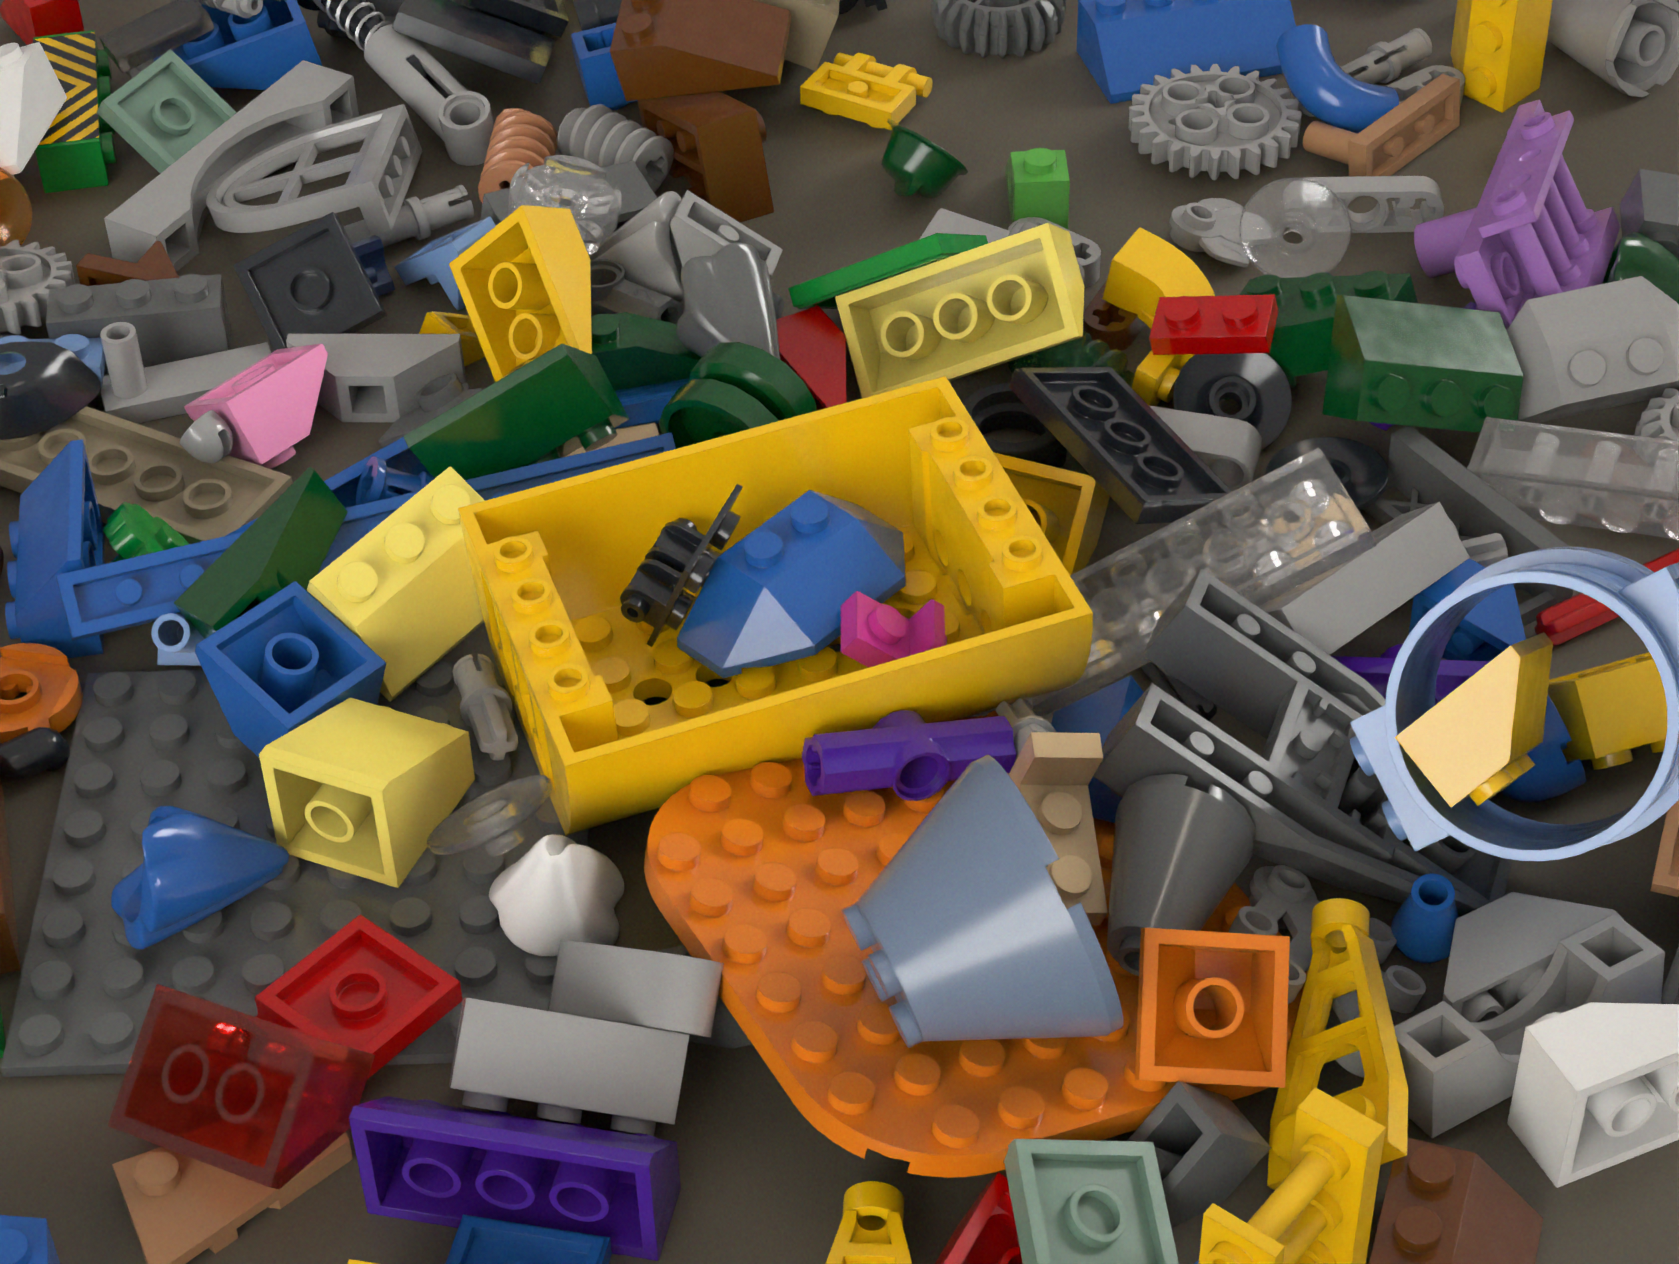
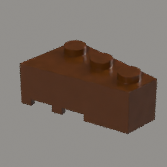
[638,91,774,223]

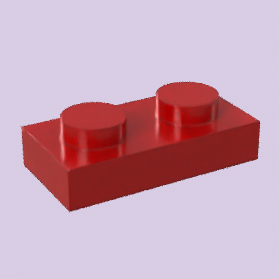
[1149,294,1278,355]

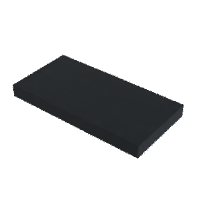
[1008,367,1242,524]

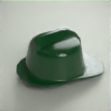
[881,119,968,199]

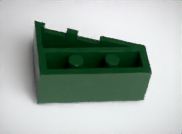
[1224,270,1418,400]

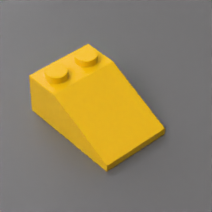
[449,205,592,382]

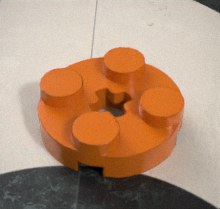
[0,643,83,743]

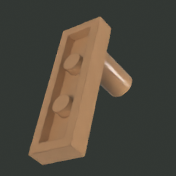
[1303,74,1460,177]

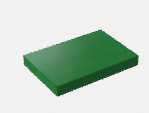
[788,233,988,309]

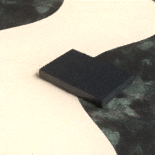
[392,0,556,84]

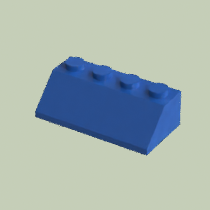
[1076,0,1296,104]

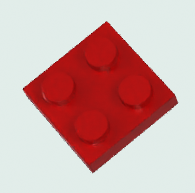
[255,914,463,1087]

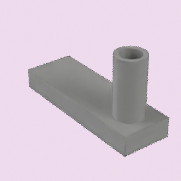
[100,322,271,424]

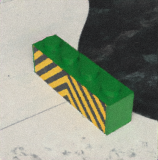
[33,30,117,193]

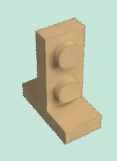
[1009,732,1108,925]

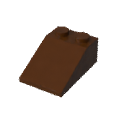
[610,0,792,101]

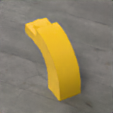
[1102,227,1215,406]

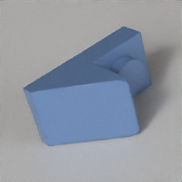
[394,216,496,310]

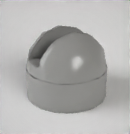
[179,410,233,464]

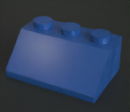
[5,439,105,658]

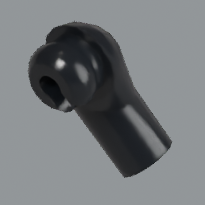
[0,727,70,778]

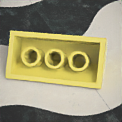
[835,223,1084,398]

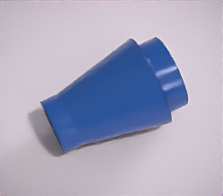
[1391,874,1459,963]

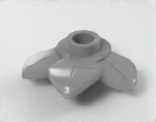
[1169,198,1277,267]

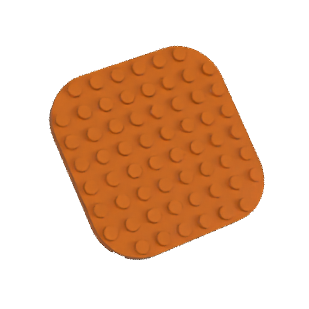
[644,711,1308,1178]

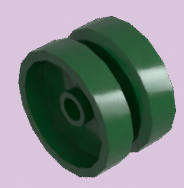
[659,342,817,449]

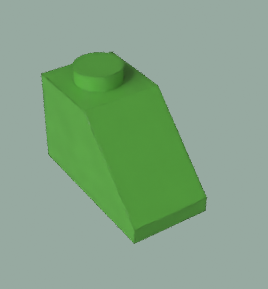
[1005,148,1070,229]

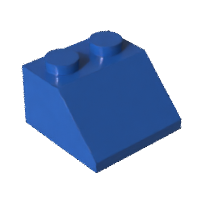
[195,581,386,758]

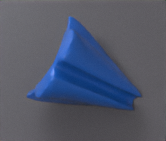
[111,806,289,949]

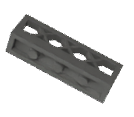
[1363,426,1573,627]

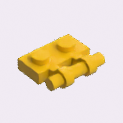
[800,52,933,130]

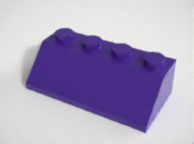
[349,1096,681,1261]

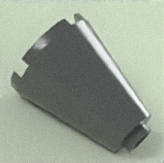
[1107,773,1256,976]

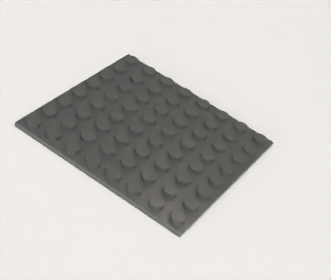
[1,660,590,1077]

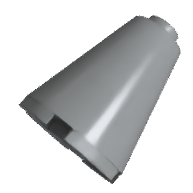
[1547,0,1679,97]

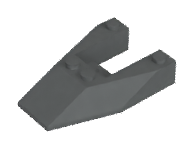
[1093,569,1513,917]

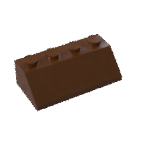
[1369,1138,1543,1264]

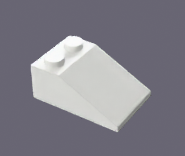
[1507,1002,1679,1188]

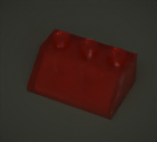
[108,984,375,1190]

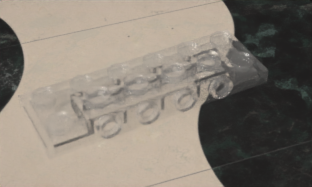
[1025,448,1377,717]

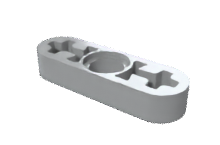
[1282,176,1444,234]

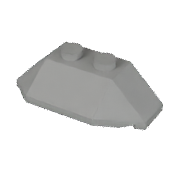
[1507,276,1679,427]

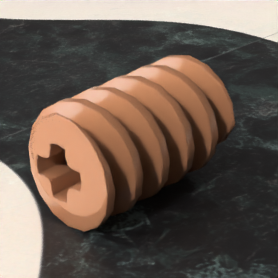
[478,108,557,204]

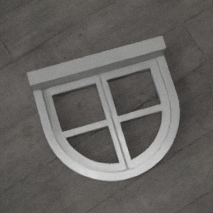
[206,104,423,236]

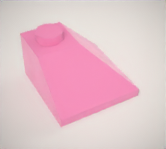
[184,343,328,469]

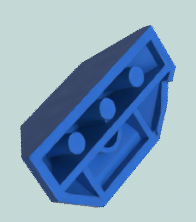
[676,490,906,678]

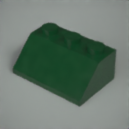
[1322,295,1523,436]
[403,344,629,480]

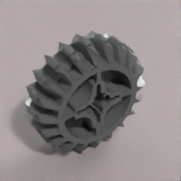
[931,0,1066,59]

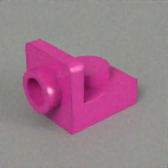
[841,591,947,667]

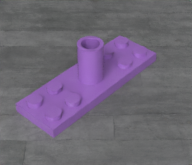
[1414,99,1545,330]

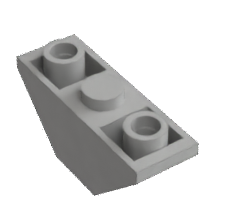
[286,334,466,422]
[1442,892,1624,1022]

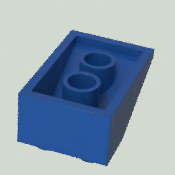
[142,0,322,90]

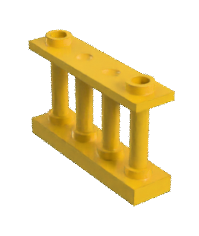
[1199,1087,1386,1264]

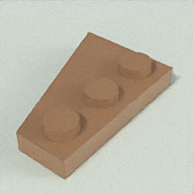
[112,1088,353,1264]

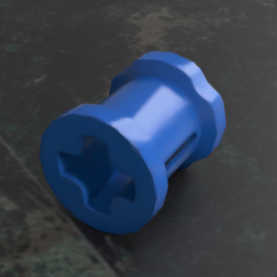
[356,456,435,506]

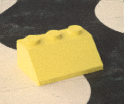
[307,466,485,702]

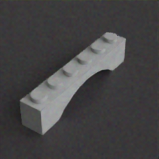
[104,60,359,272]

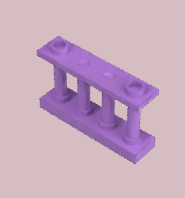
[1478,110,1621,298]

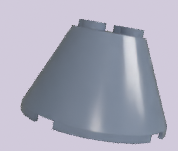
[841,755,1124,1048]

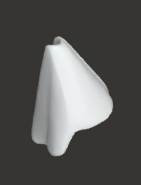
[489,834,624,956]

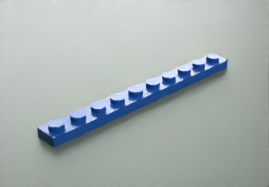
[56,432,676,641]

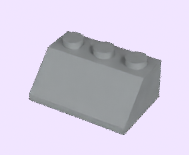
[449,998,689,1136]

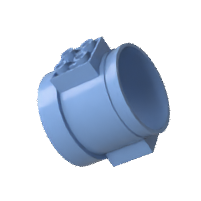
[1350,547,1679,861]

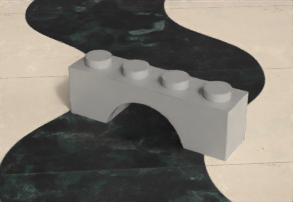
[1394,913,1665,1138]

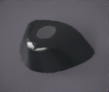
[0,341,101,440]

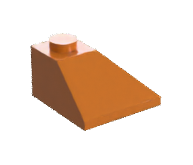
[1135,928,1290,1088]

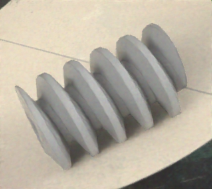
[557,104,674,192]

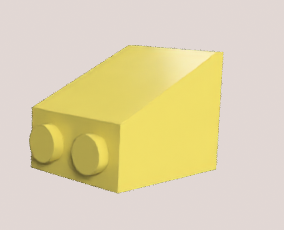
[259,697,475,888]

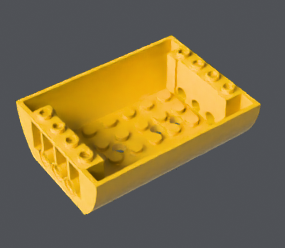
[458,376,1093,836]

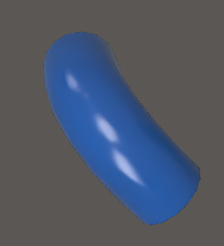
[1276,24,1399,134]

